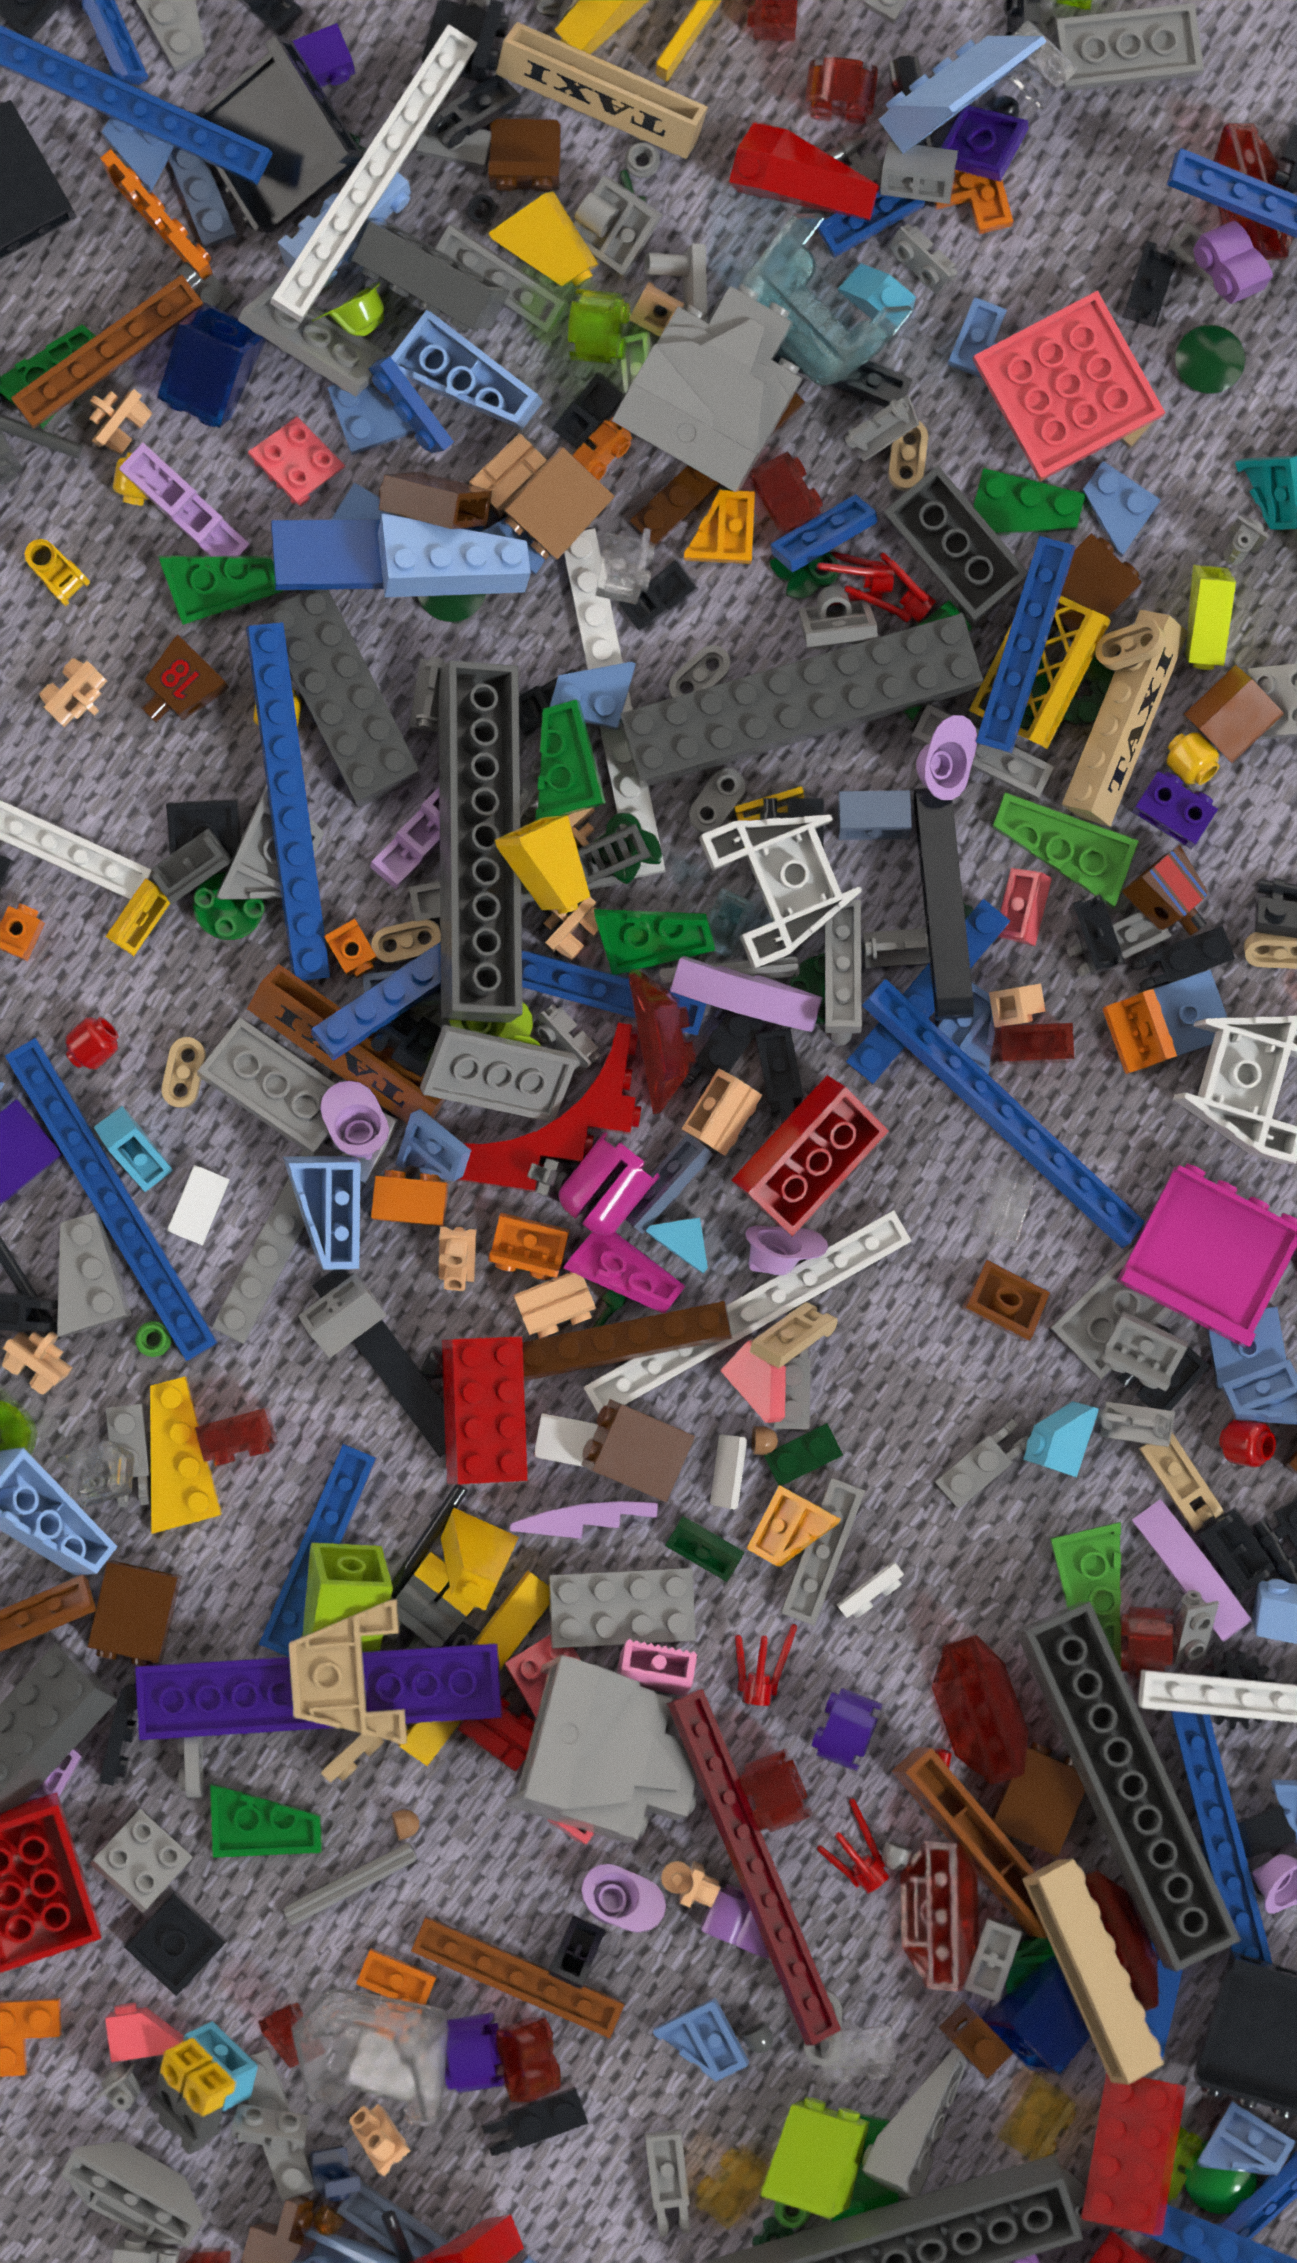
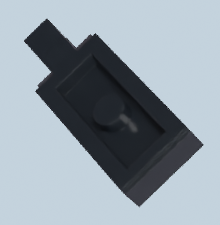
[755,1027,804,1124]

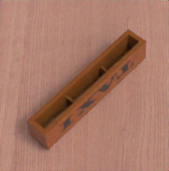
[247,964,445,1124]
[892,1747,1047,1939]

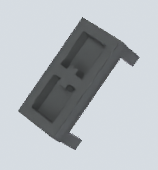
[151,828,232,904]

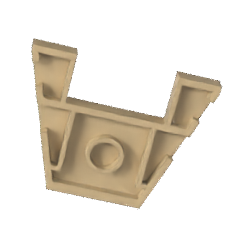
[289,1599,407,1744]

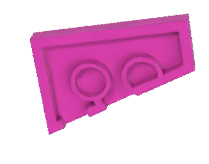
[563,1232,686,1313]

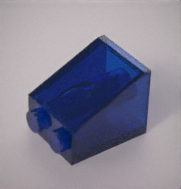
[157,303,267,428]
[981,1956,1091,2075]

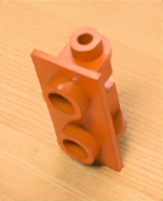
[572,417,632,481]

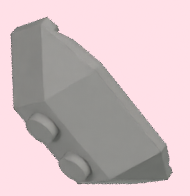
[61,2141,203,2247]

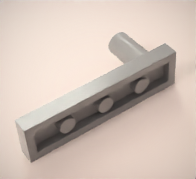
[644,243,707,322]
[825,900,862,1045]

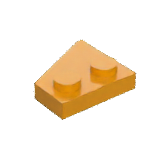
[684,490,755,564]
[746,1485,841,1567]

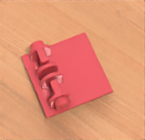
[248,417,345,507]
[504,1634,581,1718]

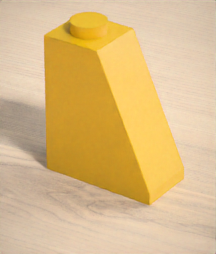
[554,0,649,54]
[488,192,599,287]
[495,815,591,914]
[441,1508,519,1610]

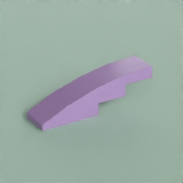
[119,443,250,556]
[370,787,440,890]
[670,956,823,1032]
[1132,1499,1252,1642]
[510,1500,658,1539]

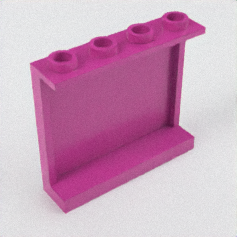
[1116,1163,1297,1348]

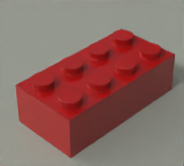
[731,1075,889,1237]
[442,1336,528,1484]
[1081,2071,1186,2235]

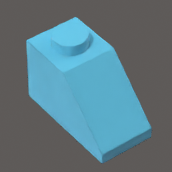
[838,263,916,335]
[94,1106,173,1192]
[1023,1401,1099,1477]
[183,2021,258,2112]

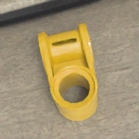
[24,539,91,607]

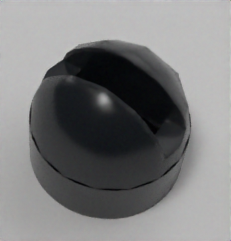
[992,95,1020,117]
[467,194,496,225]
[420,1347,443,1379]

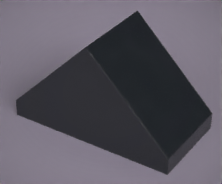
[548,1915,606,1990]

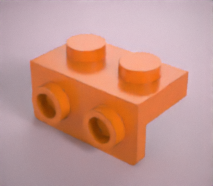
[1103,989,1177,1074]
[488,1213,570,1280]

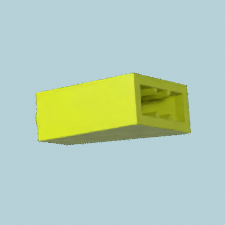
[1185,565,1236,670]

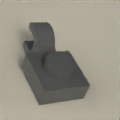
[176,262,237,326]
[527,1158,573,1202]

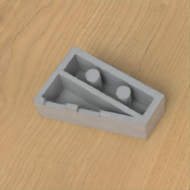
[57,1212,132,1337]

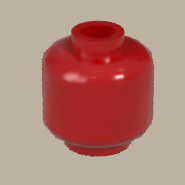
[65,1017,119,1070]
[1219,1419,1276,1468]

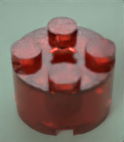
[804,57,878,124]
[1121,1606,1173,1680]
[739,1748,812,1833]

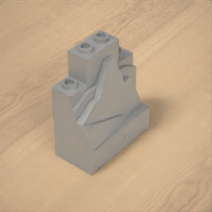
[612,284,803,492]
[505,1655,697,1843]

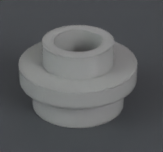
[625,142,660,178]

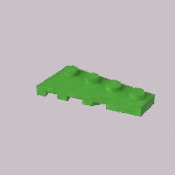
[992,793,1138,908]
[1050,1522,1121,1670]

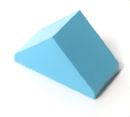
[646,1218,708,1274]

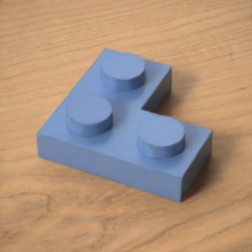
[947,297,1007,379]

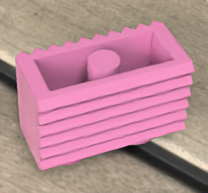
[617,1639,697,1696]

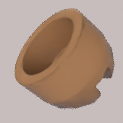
[751,1426,778,1455]
[391,1809,419,1841]

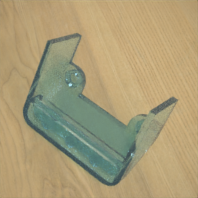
[739,213,913,385]

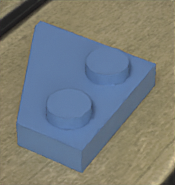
[327,384,415,455]
[550,662,636,731]
[1222,1359,1297,1425]

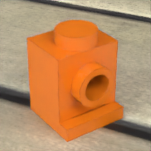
[0,903,45,962]
[324,919,378,978]

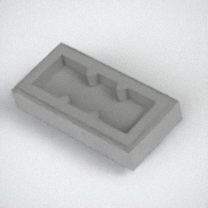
[416,123,491,169]

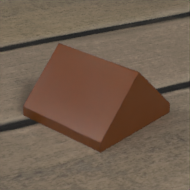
[1184,665,1284,763]
[961,1260,1050,1342]

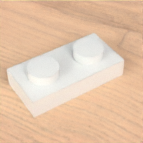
[837,1561,904,1619]

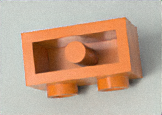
[371,1170,449,1227]

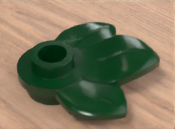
[769,553,839,599]
[591,812,662,884]

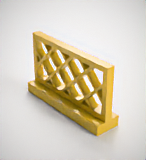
[969,596,1111,749]

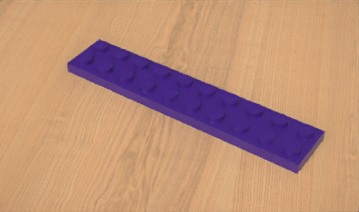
[135,1643,502,1740]

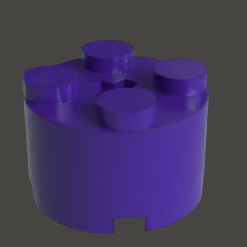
[811,1688,883,1772]
[438,2012,505,2093]

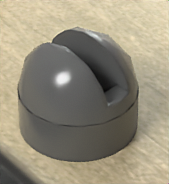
[741,2021,773,2053]

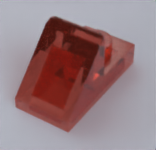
[258,2002,322,2068]

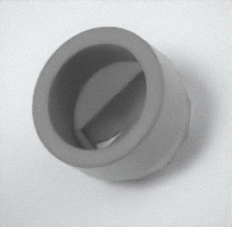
[882,1840,913,1870]

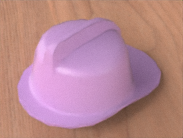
[916,715,977,800]
[320,1081,389,1160]
[745,1226,828,1275]
[1252,1854,1297,1914]
[581,1864,666,1933]

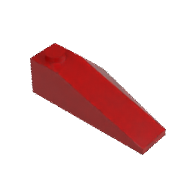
[729,122,879,221]

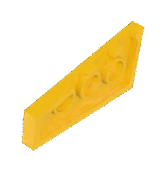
[150,1376,222,1534]

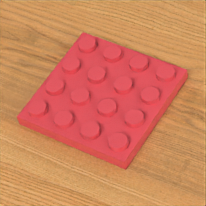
[972,290,1165,481]

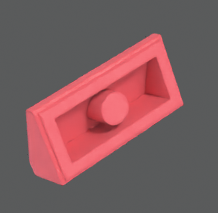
[998,868,1052,946]

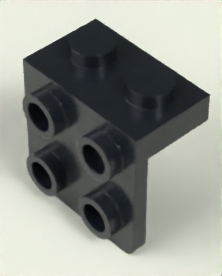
[421,0,510,83]

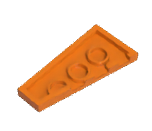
[100,149,213,281]

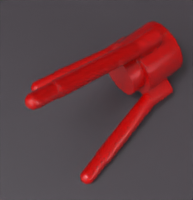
[817,551,894,606]
[844,552,936,623]
[735,1624,797,1706]
[817,1798,889,1894]

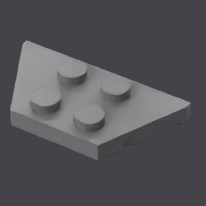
[215,784,324,900]

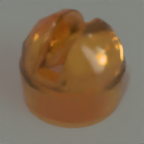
[314,2203,346,2236]

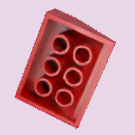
[0,1792,102,1973]

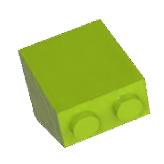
[303,1543,393,1652]
[761,2097,870,2218]

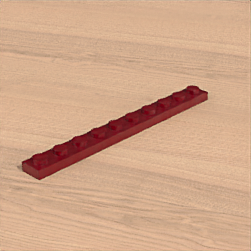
[667,1688,841,2046]

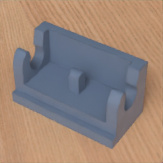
[838,790,911,840]

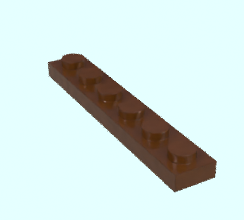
[629,392,805,548]
[522,1301,732,1381]

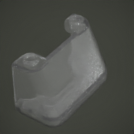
[291,1988,448,2128]

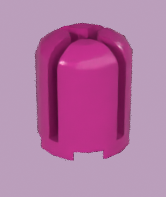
[558,1132,660,1235]

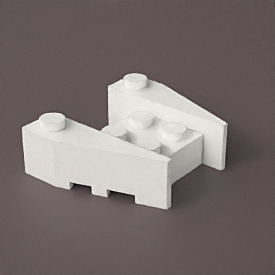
[699,815,862,969]
[1173,1016,1297,1165]

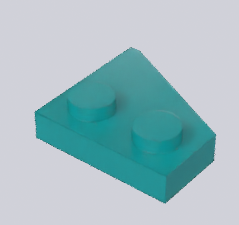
[1235,456,1297,530]

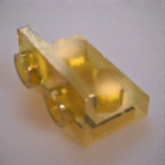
[997,2074,1077,2161]
[694,2143,770,2230]

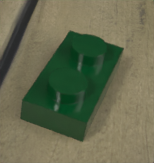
[763,1423,843,1486]
[665,1516,745,1582]

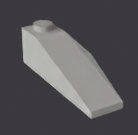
[862,2048,967,2200]

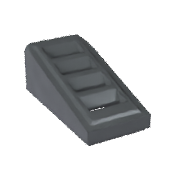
[577,824,650,885]

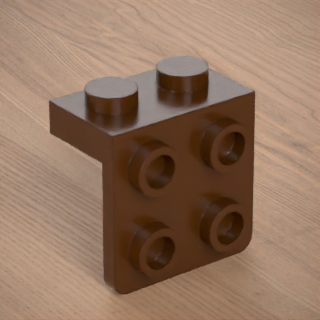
[488,119,561,192]

